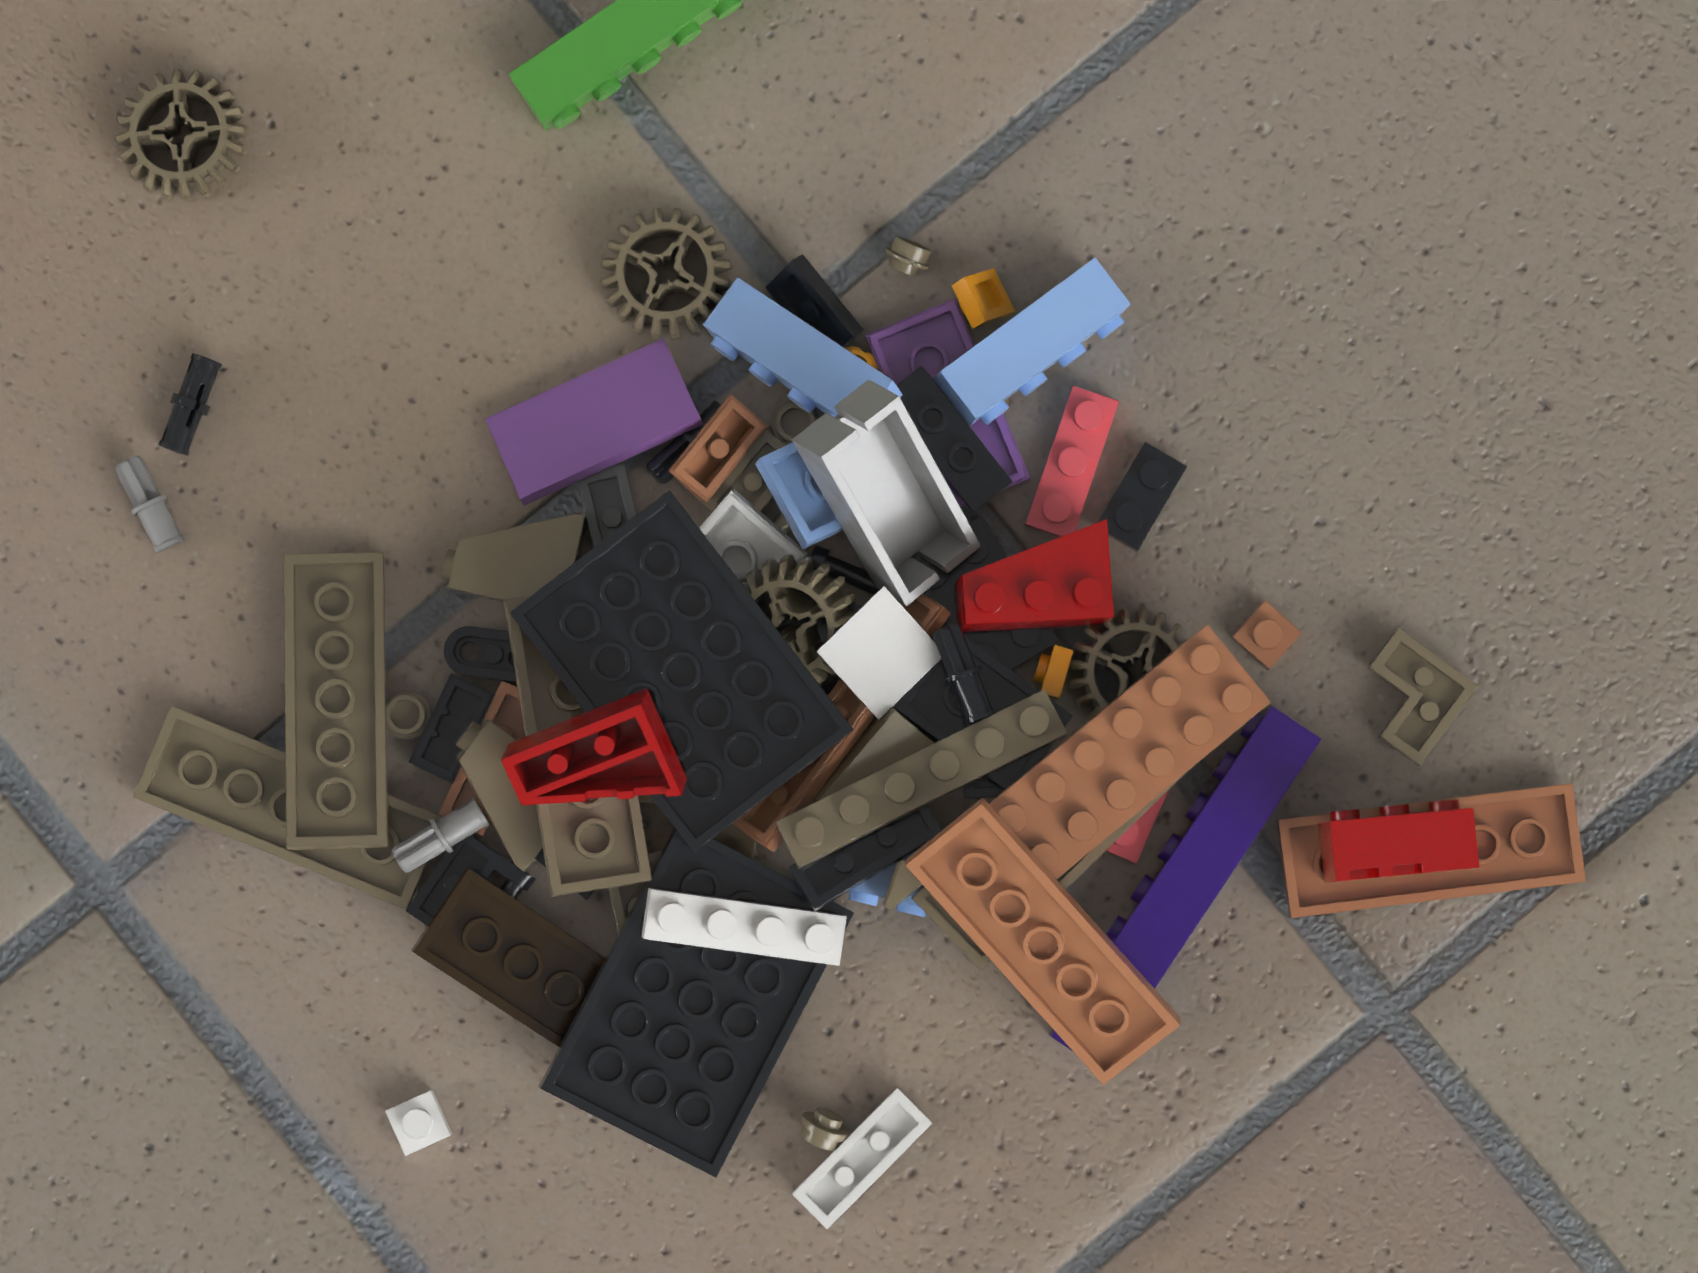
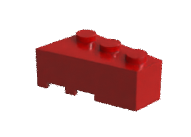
[955,519,1114,632]
[501,688,687,805]
[1318,799,1480,883]

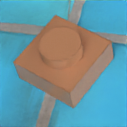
[1231,600,1302,671]

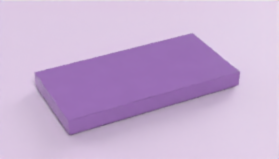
[865,298,1030,508]
[485,338,703,506]

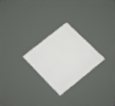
[816,586,941,720]

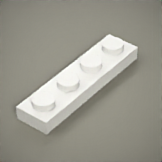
[641,888,847,966]

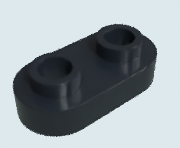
[444,626,517,683]

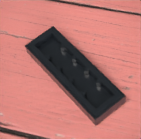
[897,366,1012,513]

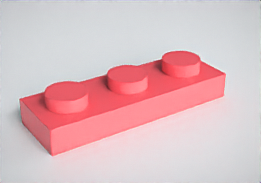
[1025,386,1119,537]

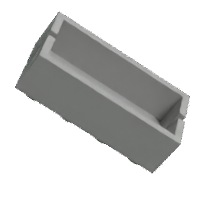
[792,379,981,606]

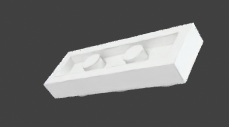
[792,1087,932,1229]

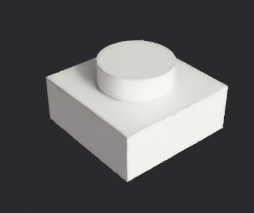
[385,1090,452,1156]

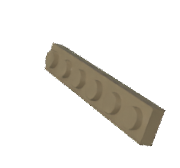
[776,689,1067,869]

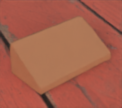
[668,395,768,502]

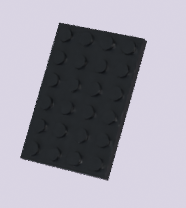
[510,490,854,852]
[539,828,854,1178]

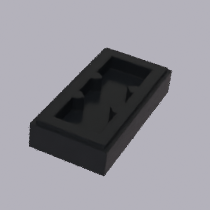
[409,673,495,783]

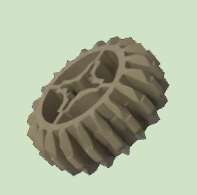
[115,69,249,202]
[600,208,732,340]
[742,554,858,684]
[1068,607,1186,721]

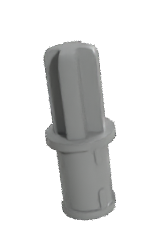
[116,455,185,554]
[392,797,490,872]

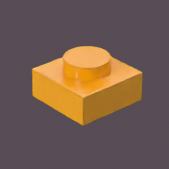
[951,268,1015,329]
[1033,645,1074,700]

